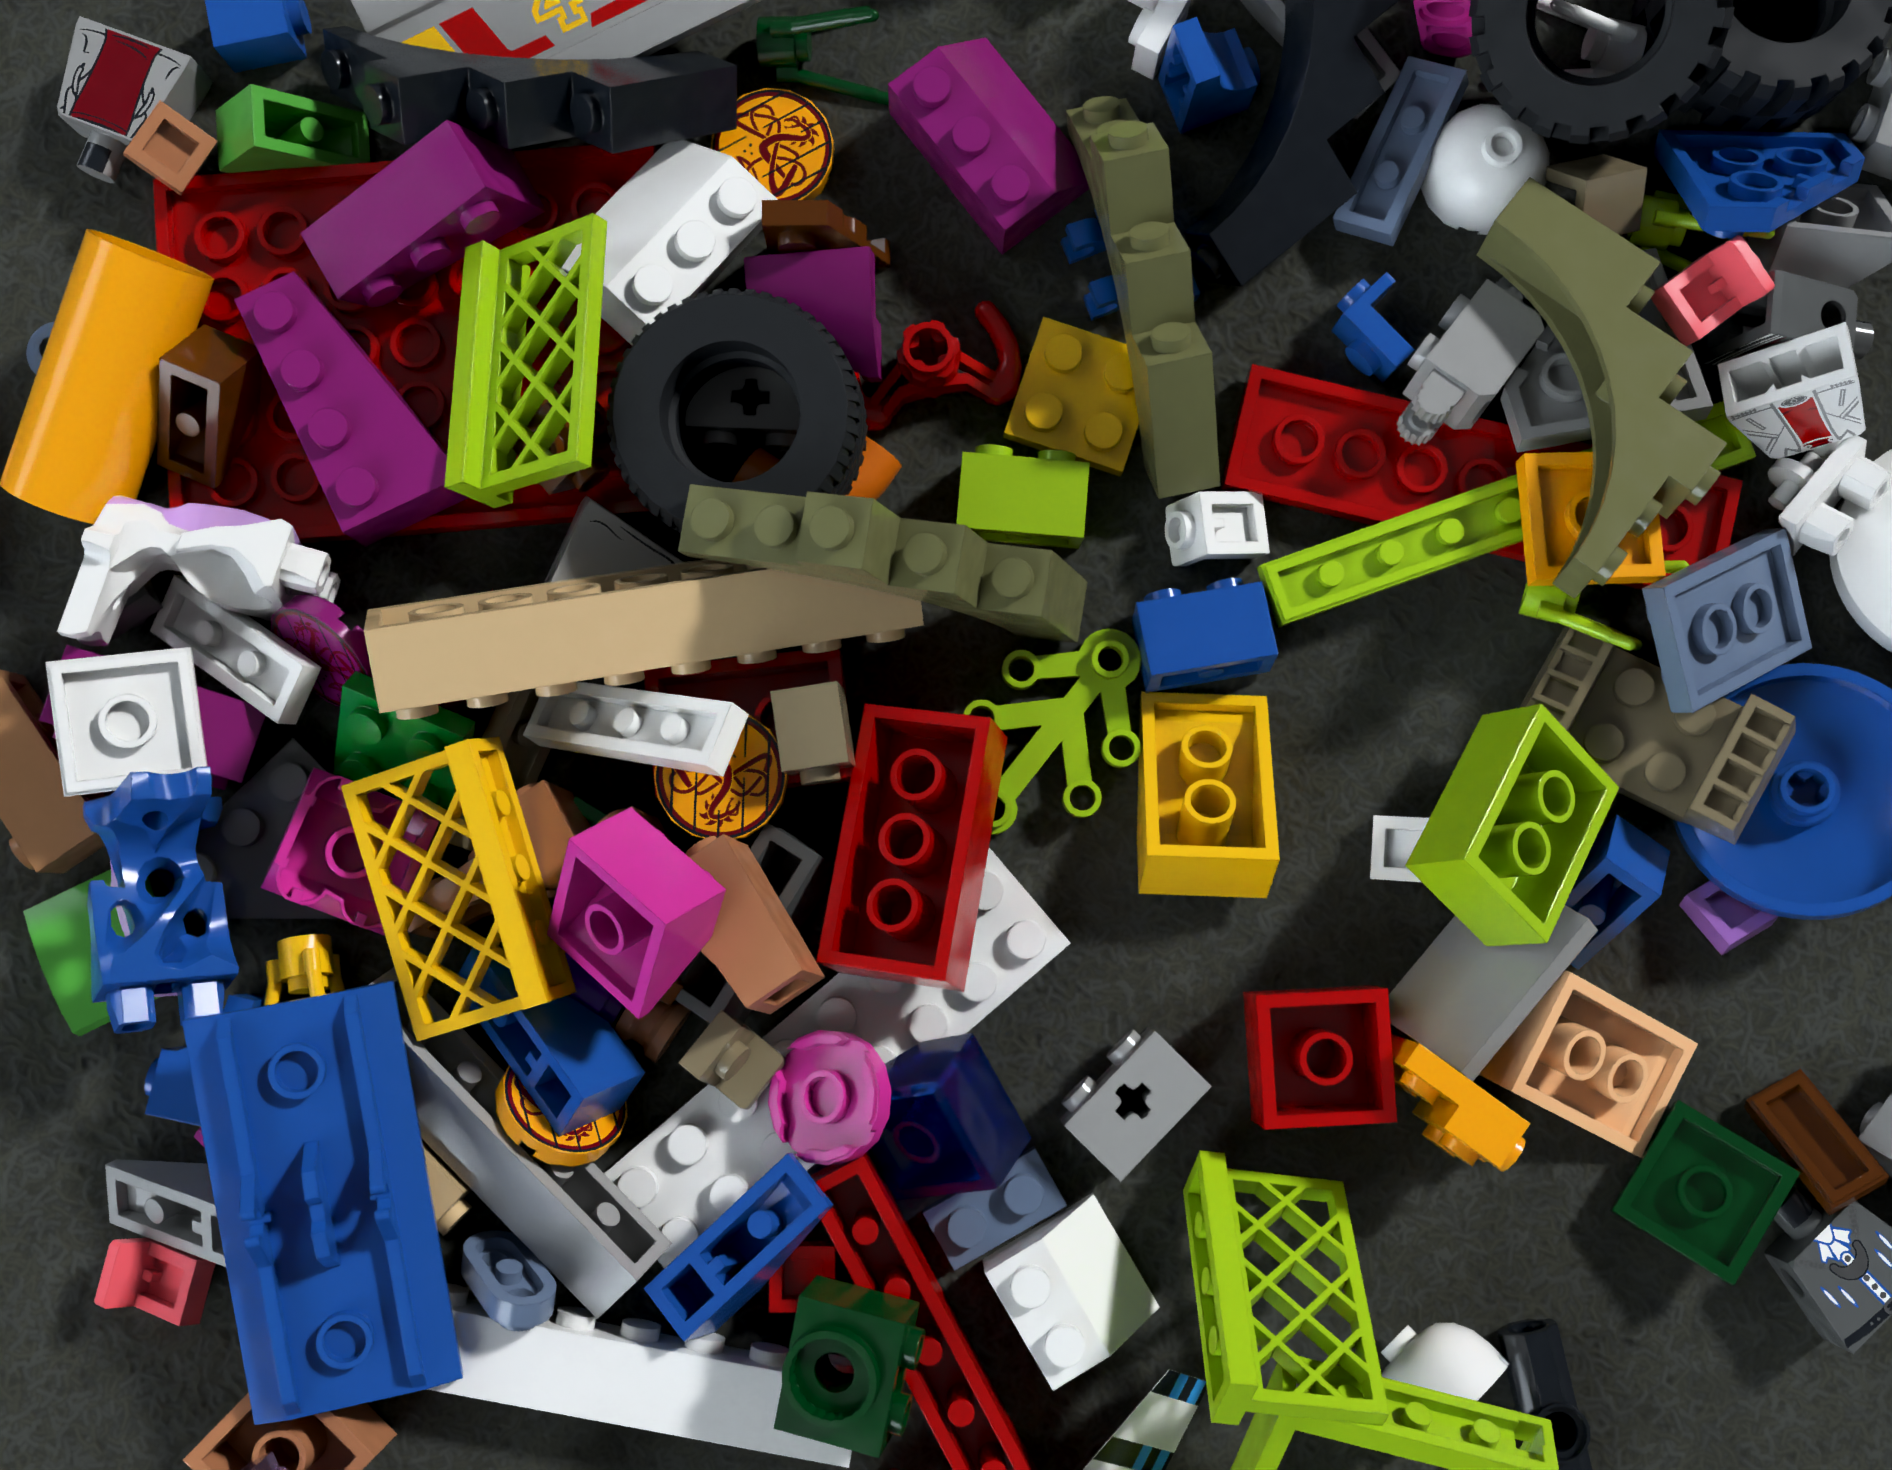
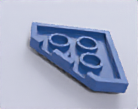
[1654,130,1865,239]

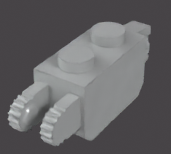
[1396,276,1545,446]

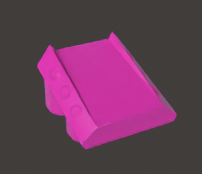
[261,767,439,936]

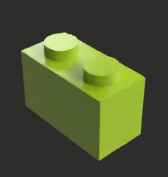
[956,444,1090,549]

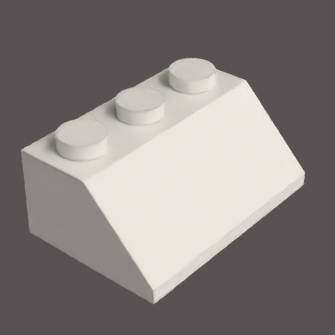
[562,140,778,345]

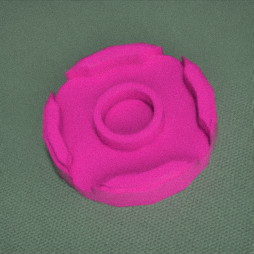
[768,1030,892,1165]

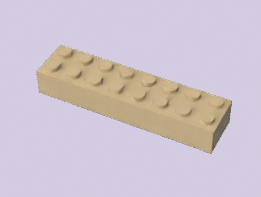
[364,559,924,720]

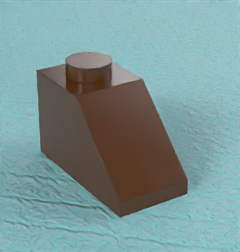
[157,324,262,489]

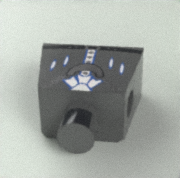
[1764,1185,1892,1354]

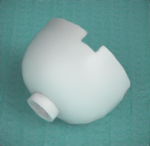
[1421,104,1550,235]
[1381,1323,1509,1401]

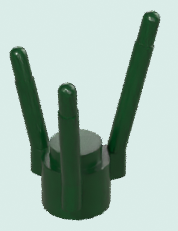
[756,6,889,106]

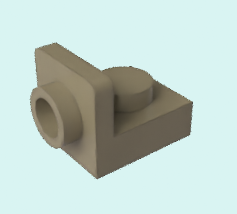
[679,1010,786,1110]

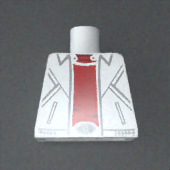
[1718,322,1866,459]

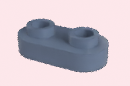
[461,1230,557,1331]

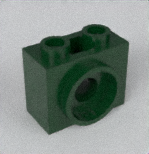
[773,1275,925,1458]

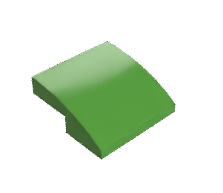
[23,869,164,1036]

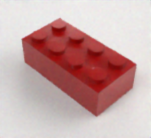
[816,703,1008,992]

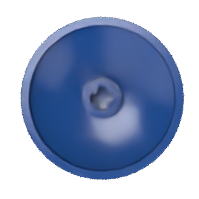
[1673,663,1892,920]

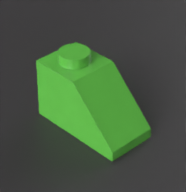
[215,84,371,173]

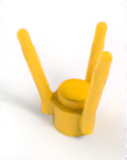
[263,934,345,1006]

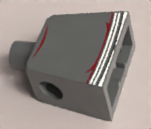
[1702,270,1874,366]

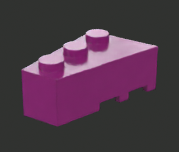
[300,120,547,308]

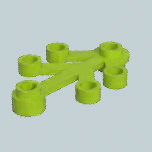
[963,629,1141,835]

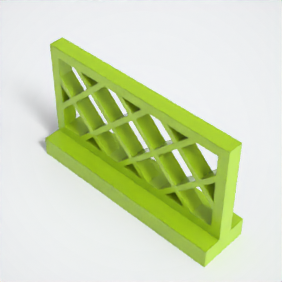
[444,213,607,508]
[1183,1150,1389,1425]

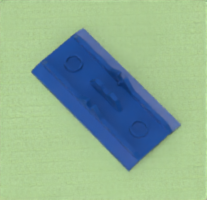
[182,980,463,1425]

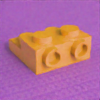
[1391,1034,1531,1172]

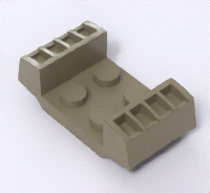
[1519,615,1796,845]

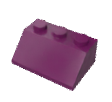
[888,37,1090,255]

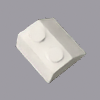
[983,1193,1160,1391]

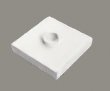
[45,647,208,797]

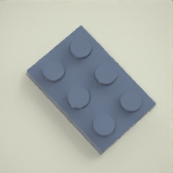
[1642,528,1812,713]

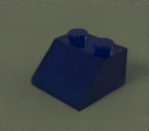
[868,1033,1031,1200]

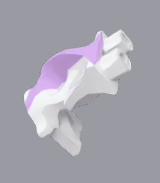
[57,495,341,646]

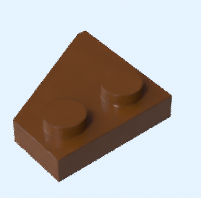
[762,200,890,267]

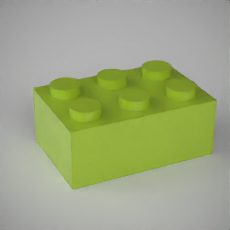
[1405,704,1619,946]

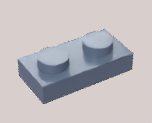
[923,1146,1067,1271]

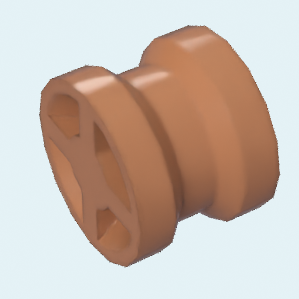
[614,1000,691,1063]

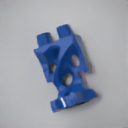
[83,766,239,1034]

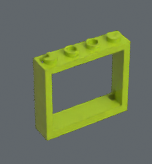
[1230,1356,1559,1470]

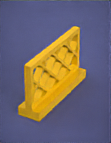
[341,737,576,1042]

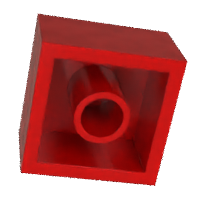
[1243,985,1398,1130]

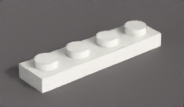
[523,681,749,777]

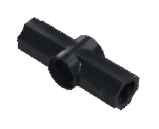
[1497,1319,1592,1470]

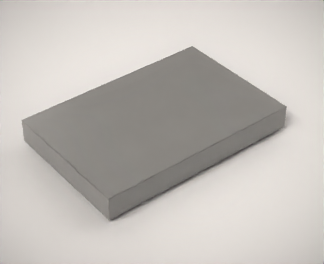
[1389,905,1598,1081]

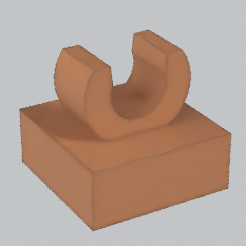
[123,100,218,195]

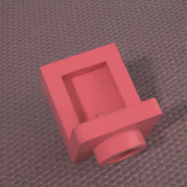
[1651,235,1775,346]
[94,1237,216,1326]

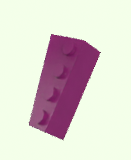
[234,272,469,547]

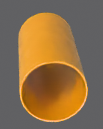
[0,229,214,524]

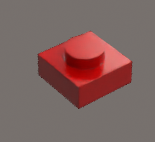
[769,1241,836,1313]

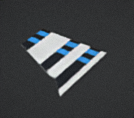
[1083,1369,1207,1470]

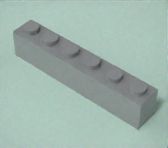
[369,967,672,1319]

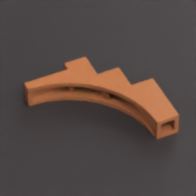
[408,780,825,1014]

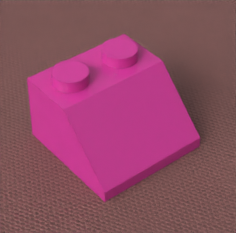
[547,807,726,1019]

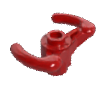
[854,301,1022,431]

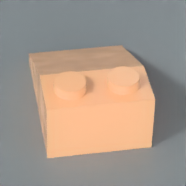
[1479,970,1698,1158]

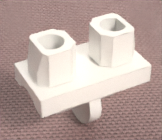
[1768,436,1891,556]

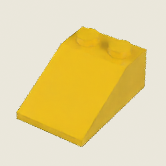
[1137,692,1280,898]

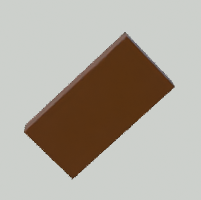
[1744,1069,1889,1216]

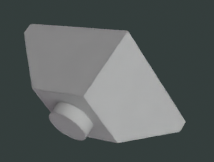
[1748,183,1892,288]

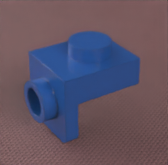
[1331,272,1415,383]

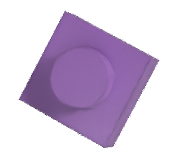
[1679,881,1779,956]

